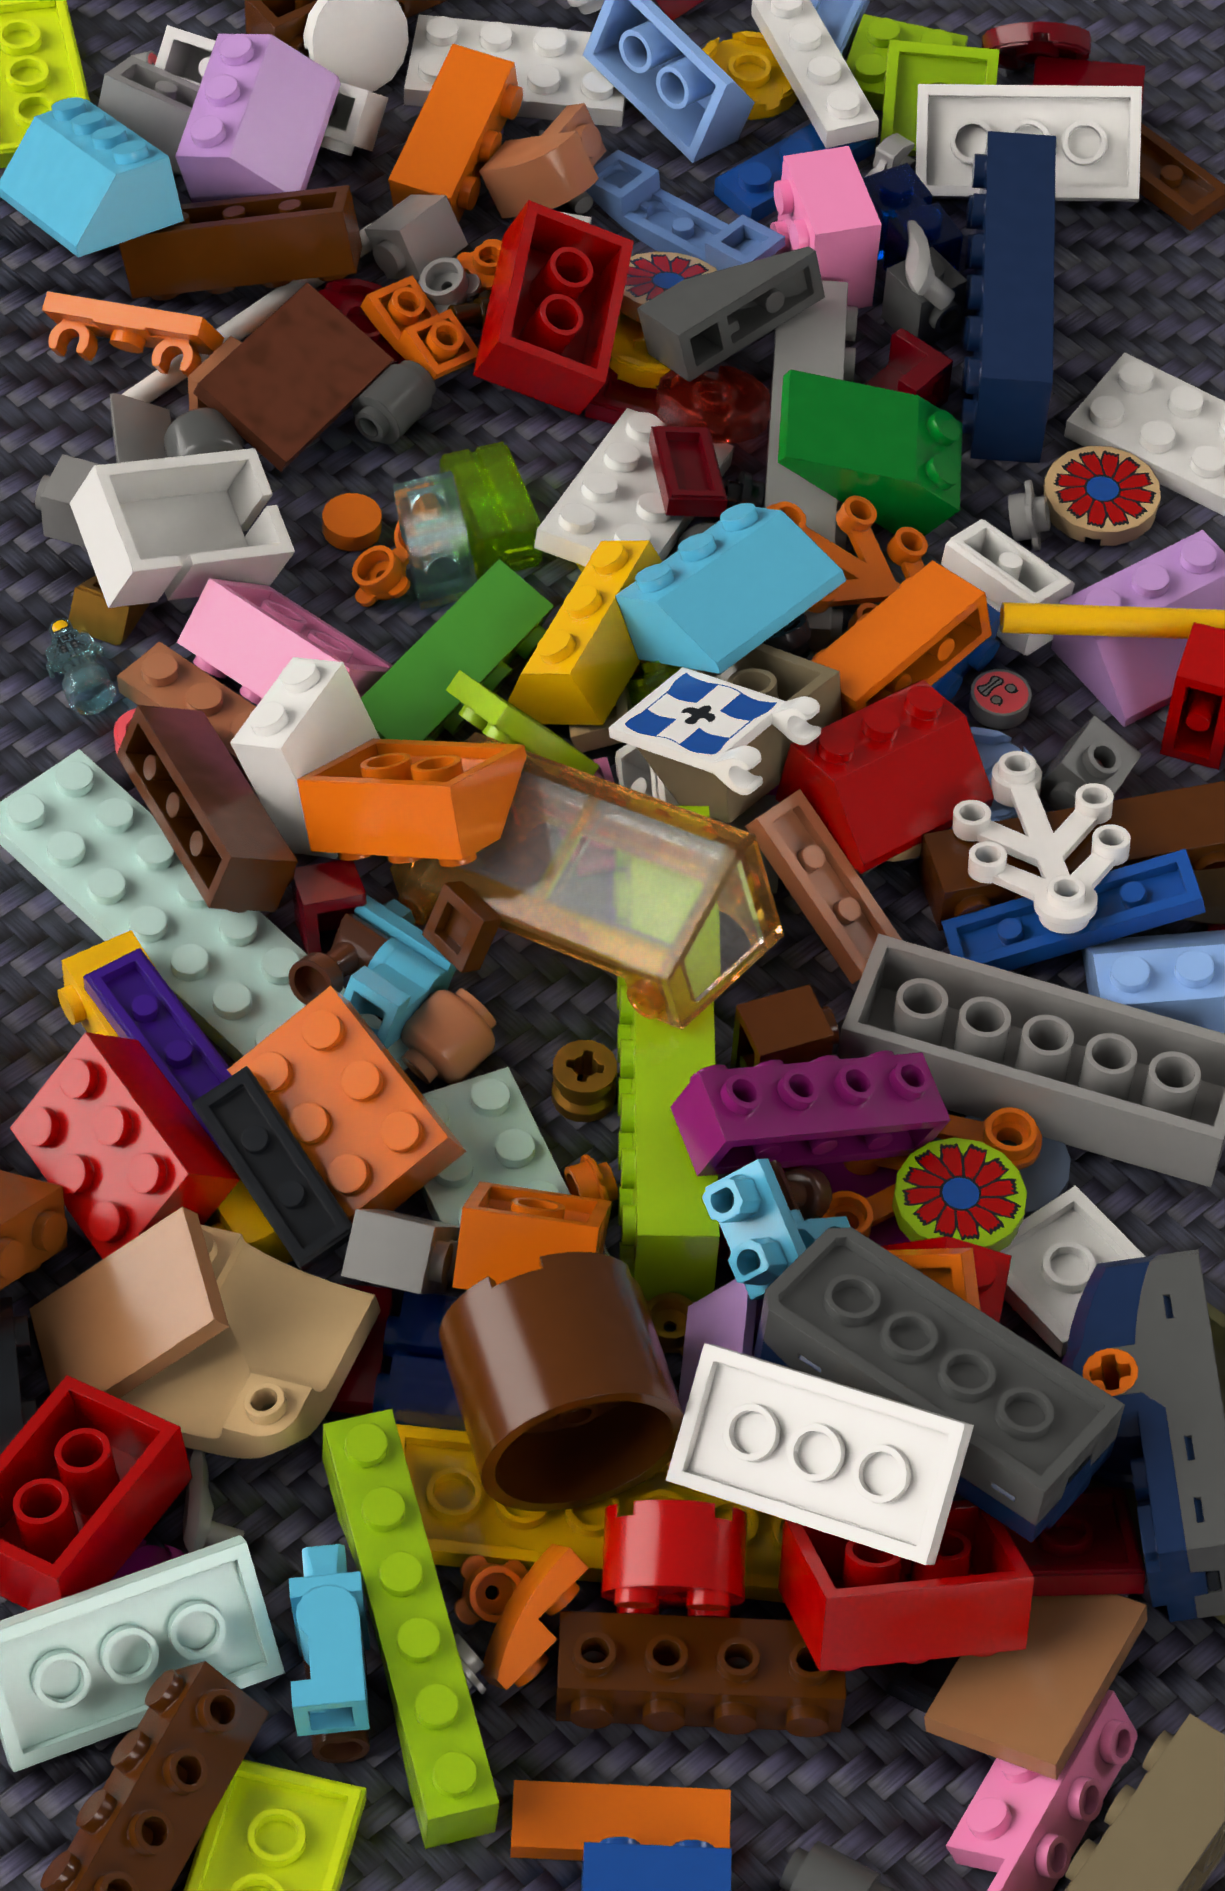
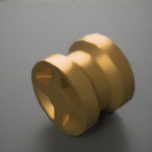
[552,1040,617,1122]

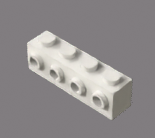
[155,25,389,156]

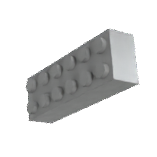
[837,933,1225,1187]

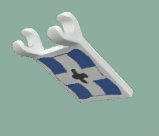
[609,667,821,795]

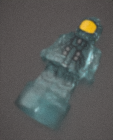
[46,618,116,715]

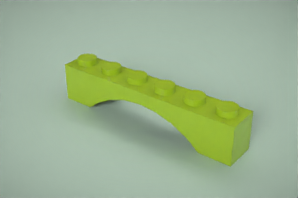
[322,1409,499,1849]

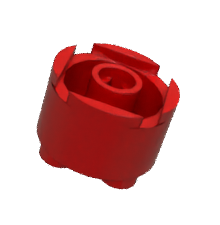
[602,1500,747,1618]

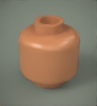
[401,988,496,1085]

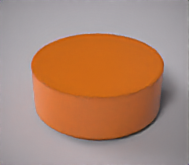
[322,493,382,551]

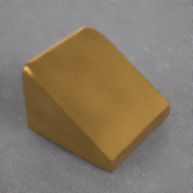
[68,575,150,645]

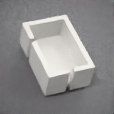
[70,448,295,608]

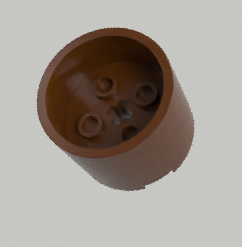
[439,1252,684,1511]

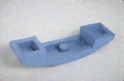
[586,150,785,270]

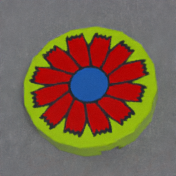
[892,1137,1027,1252]

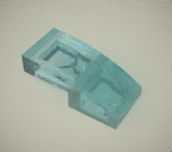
[393,471,476,610]

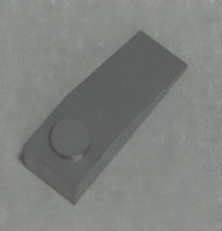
[637,246,825,382]

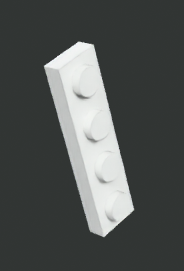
[751,0,879,149]

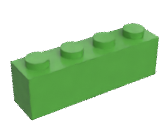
[361,559,554,741]

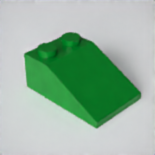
[778,369,963,536]

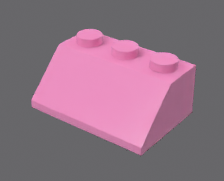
[177,578,393,705]

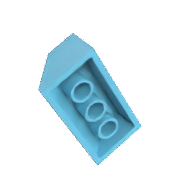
[0,97,184,258]

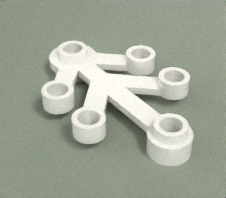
[952,751,1131,934]

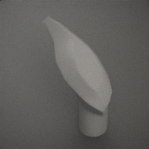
[905,220,955,310]
[183,1449,244,1553]

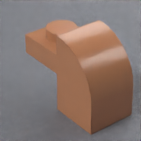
[479,103,607,219]

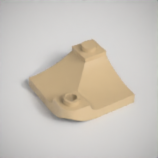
[120,1224,381,1459]

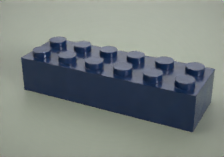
[961,131,1056,463]

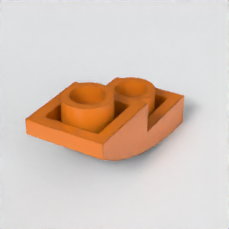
[360,275,478,380]
[481,1544,589,1690]

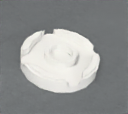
[303,0,409,92]

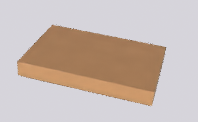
[29,1206,229,1399]
[924,1594,1148,1780]

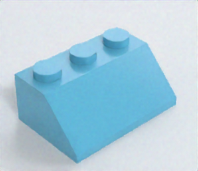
[615,503,846,674]

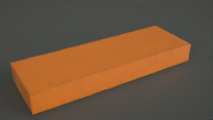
[510,1780,731,1861]

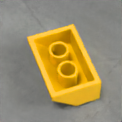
[508,540,662,725]

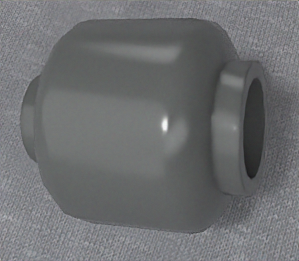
[164,407,245,457]

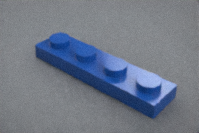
[941,849,1206,971]

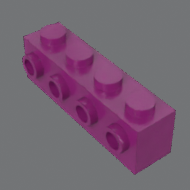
[670,1050,951,1177]

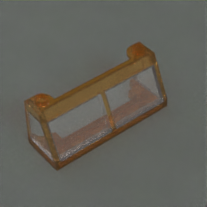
[390,732,784,1030]

